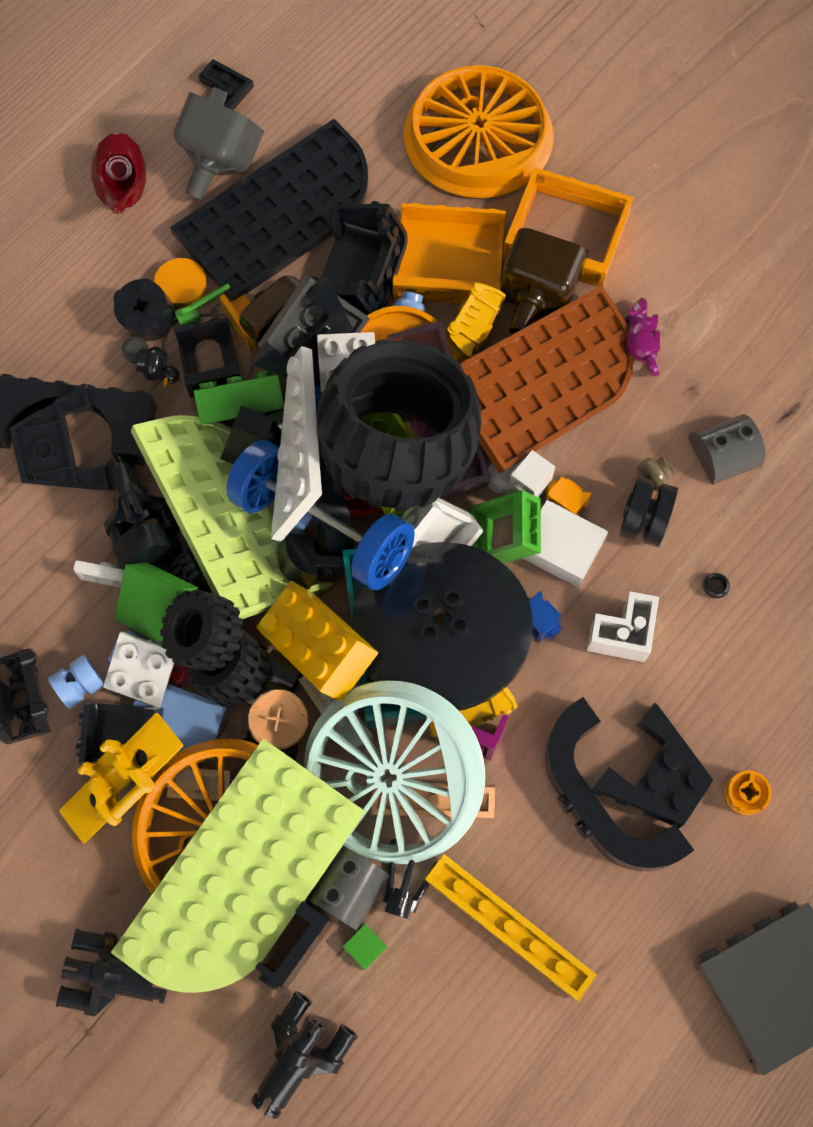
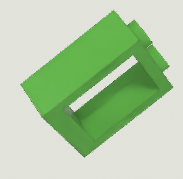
[469,490,541,563]

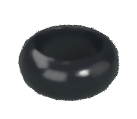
[703,573,730,599]

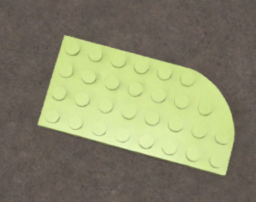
[131,415,333,619]
[111,739,366,993]

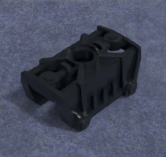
[0,648,51,745]

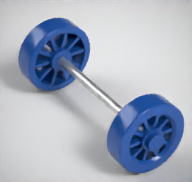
[226,440,415,590]

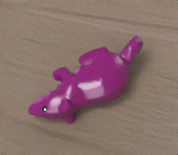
[625,298,660,376]

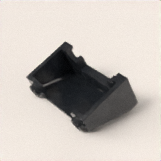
[310,204,408,316]

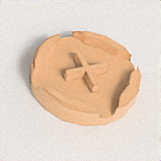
[248,690,309,750]

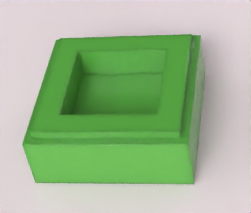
[343,924,387,970]

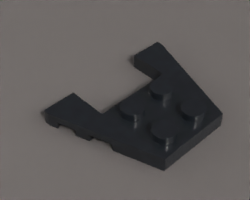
[250,275,355,387]
[9,383,112,491]
[591,703,713,828]

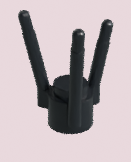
[383,839,438,919]

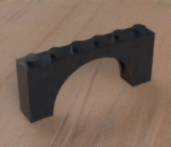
[0,374,157,466]

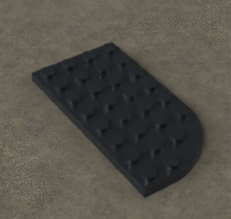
[170,119,368,301]

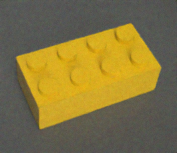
[256,580,379,702]

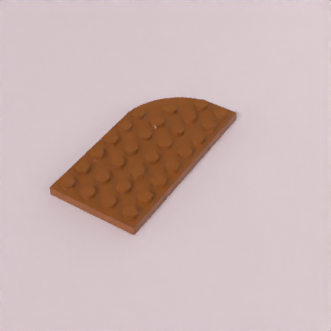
[460,286,634,474]

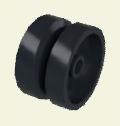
[620,476,678,548]

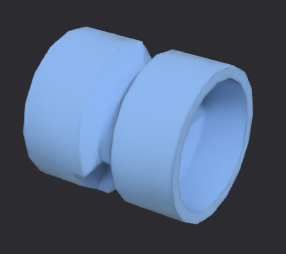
[48,654,104,709]

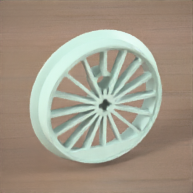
[304,681,485,864]

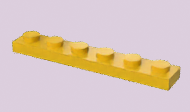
[425,854,597,1002]

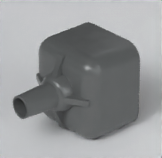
[174,87,264,200]

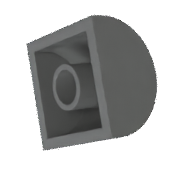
[688,414,765,485]
[306,846,389,931]

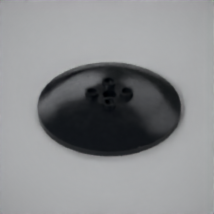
[351,542,533,711]

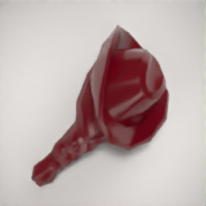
[91,133,146,214]

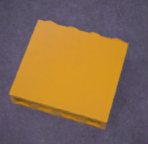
[393,203,506,304]

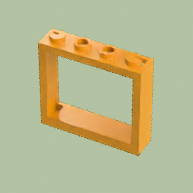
[503,167,634,287]

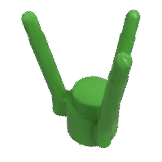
[174,284,231,327]

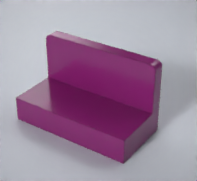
[471,714,509,761]

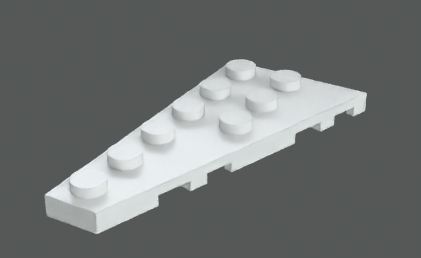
[271,346,322,541]

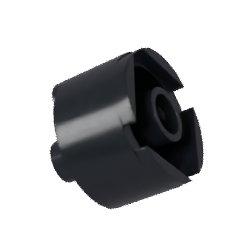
[113,278,176,341]

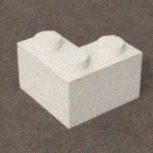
[485,450,555,499]
[587,591,659,662]

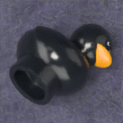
[136,347,180,387]

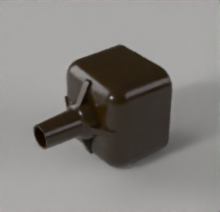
[500,228,589,335]
[239,275,300,349]

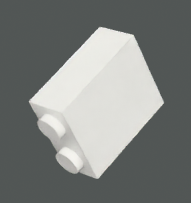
[522,500,608,588]

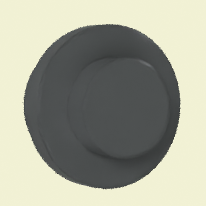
[122,337,149,364]

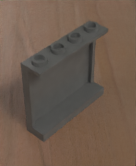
[694,901,813,1076]

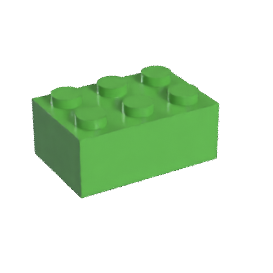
[193,370,284,425]

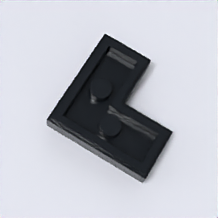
[198,59,254,110]

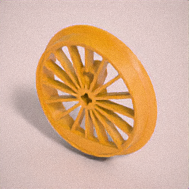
[403,65,554,198]
[132,739,259,894]

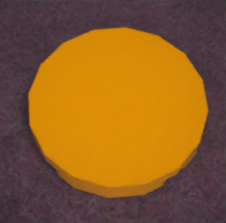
[154,258,208,308]

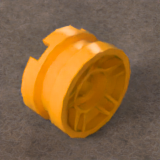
[724,770,772,815]

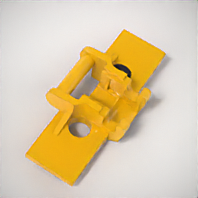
[59,713,184,844]

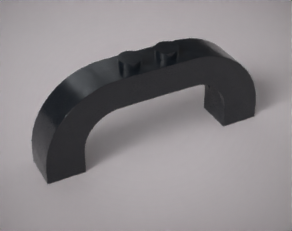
[264,408,354,557]
[545,697,695,871]

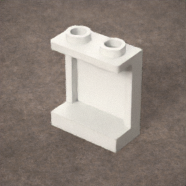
[401,498,483,548]

